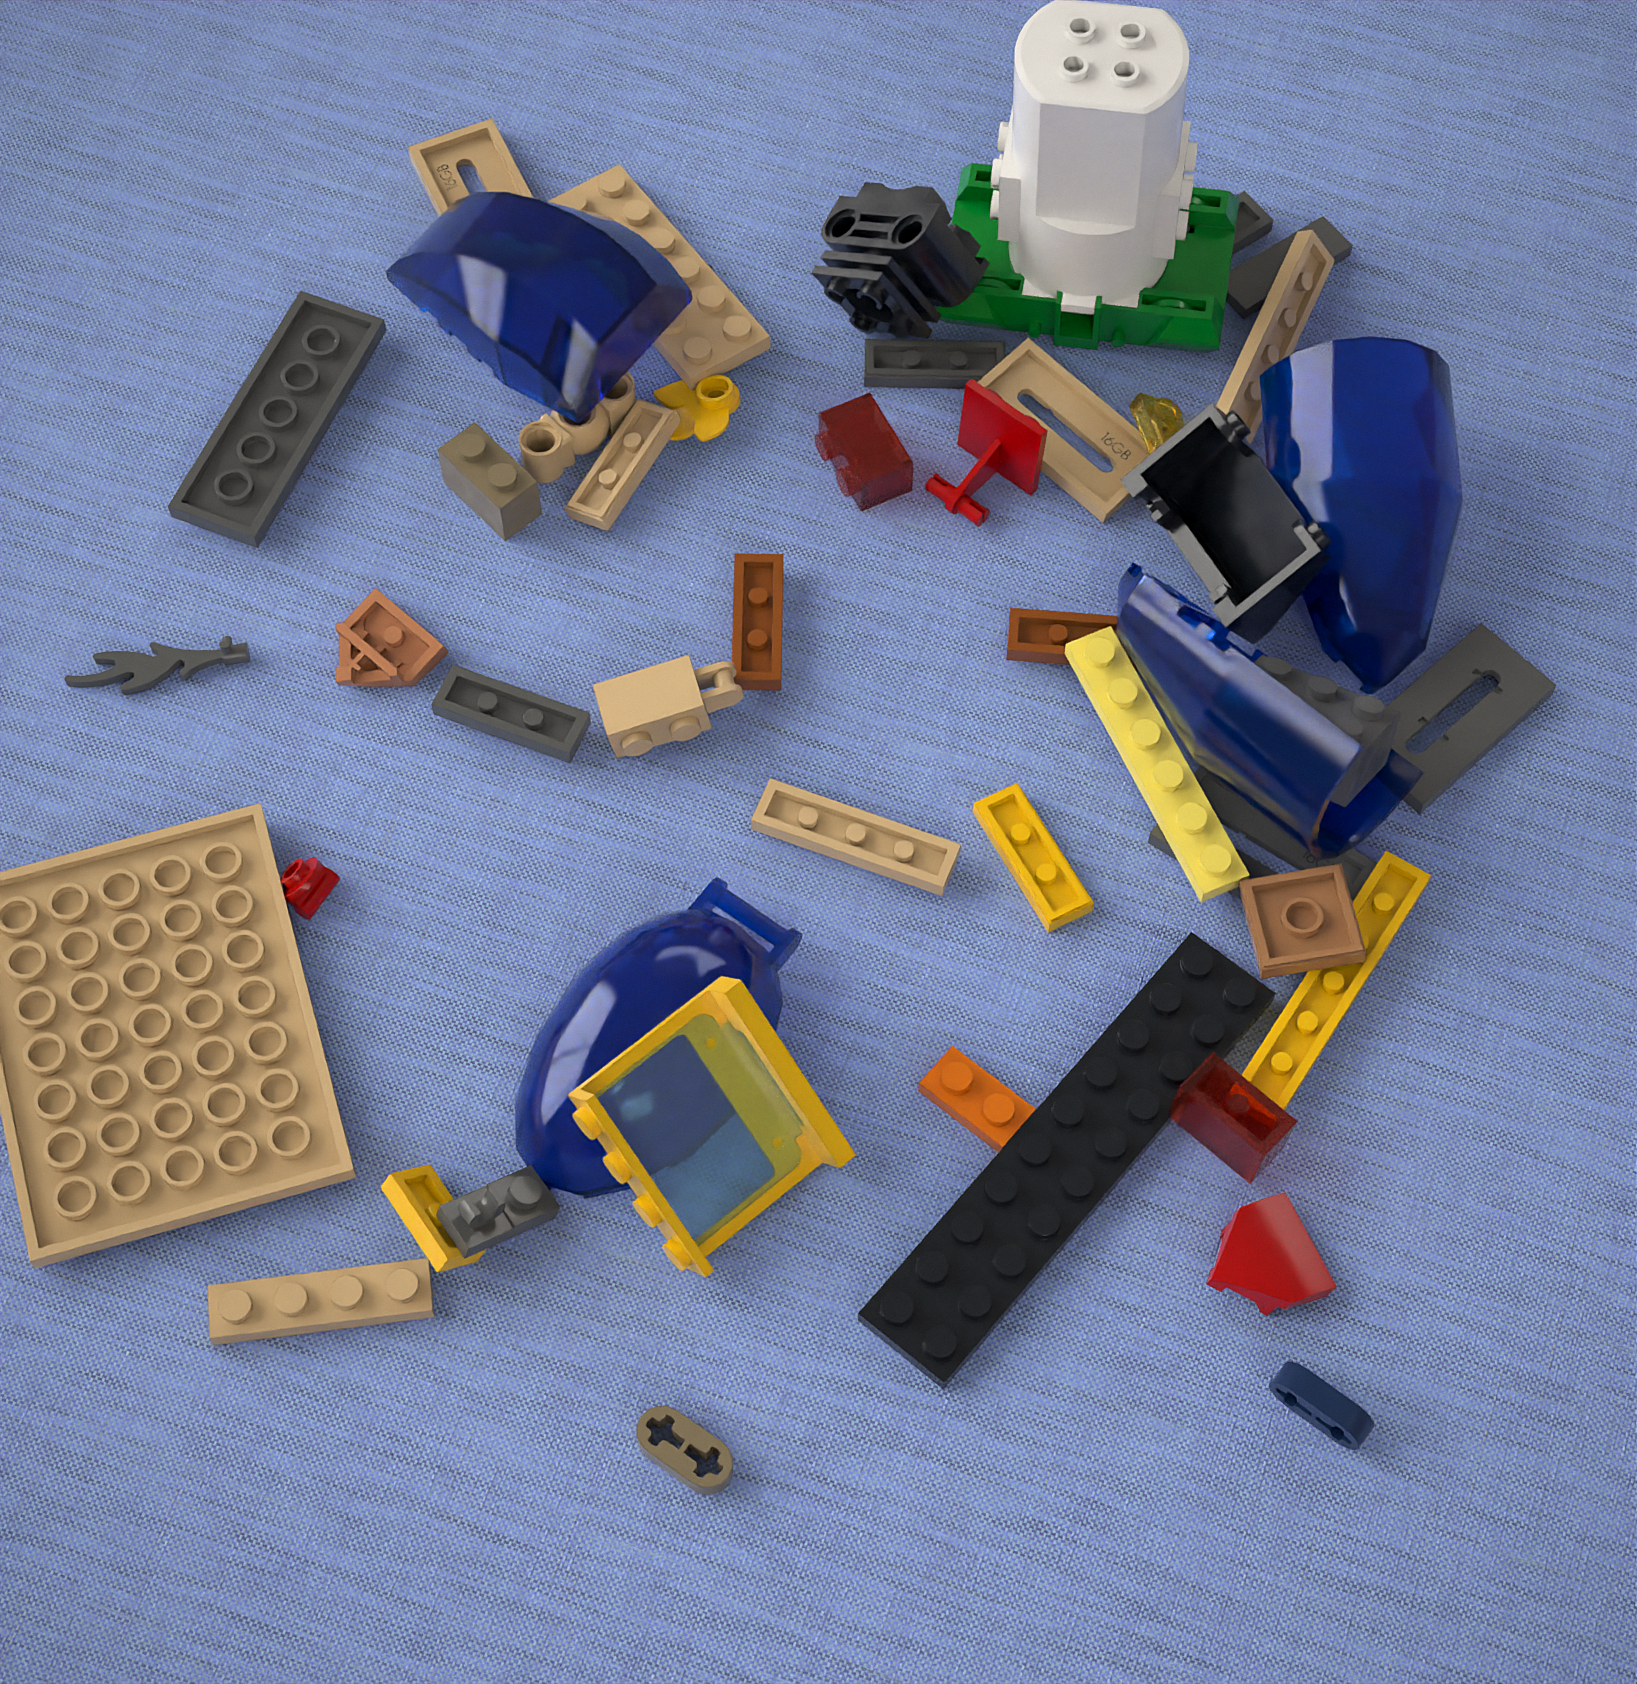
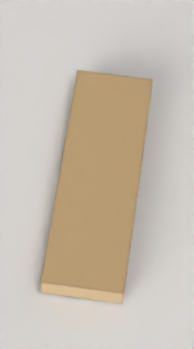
[564,399,681,531]

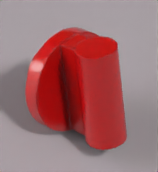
[280,857,340,920]

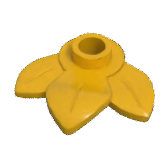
[654,375,741,442]

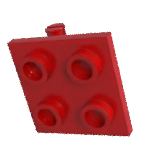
[925,379,1048,527]

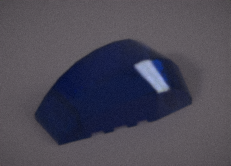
[385,192,693,424]

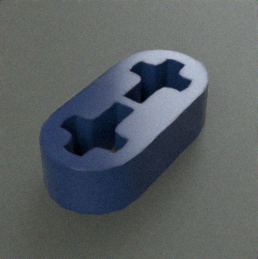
[1269,1361,1374,1450]

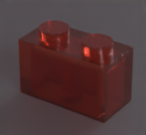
[814,393,914,512]
[1168,1052,1298,1184]

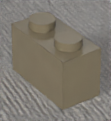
[438,422,542,541]

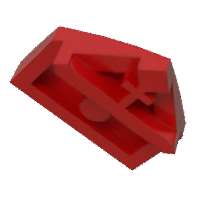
[1206,1192,1337,1316]

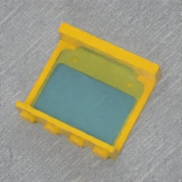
[568,976,856,1277]

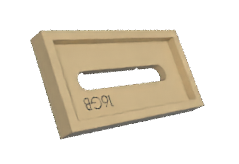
[408,118,561,290]
[962,338,1159,523]

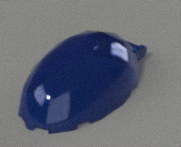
[515,877,803,1199]

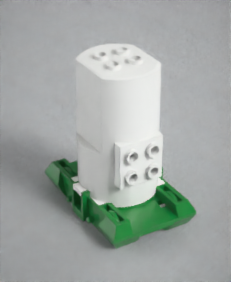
[935,0,1240,353]

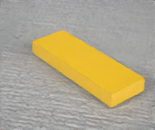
[972,783,1094,933]

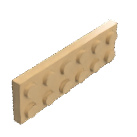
[542,164,771,391]

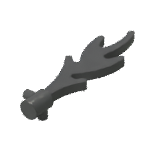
[64,636,250,695]

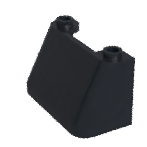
[1120,403,1333,644]

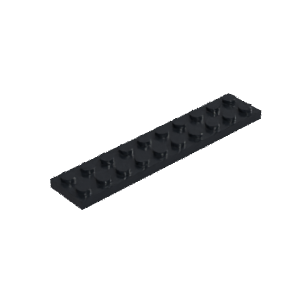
[858,932,1276,1389]

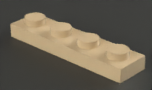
[751,778,961,896]
[207,1258,435,1345]

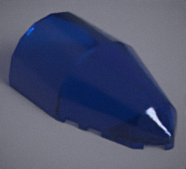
[1259,336,1463,694]
[1117,561,1424,860]

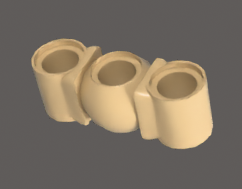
[519,367,636,484]

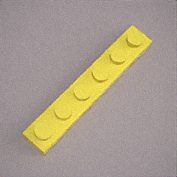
[1064,626,1250,903]

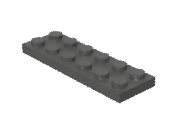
[168,291,387,548]

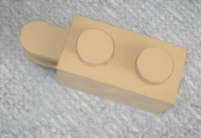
[593,655,744,758]

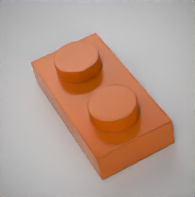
[918,1045,1036,1153]

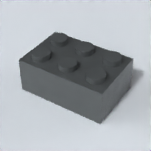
[1206,654,1401,807]

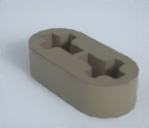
[636,1406,733,1495]

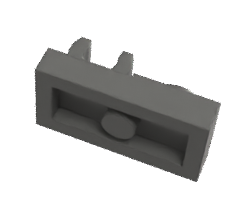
[436,1165,560,1259]

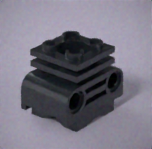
[812,182,990,338]

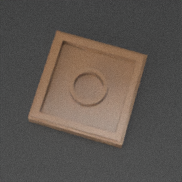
[1239,863,1366,979]

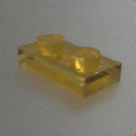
[1129,392,1185,455]

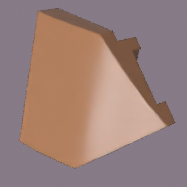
[336,588,449,687]

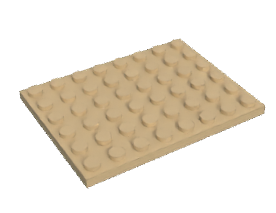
[0,803,357,1268]

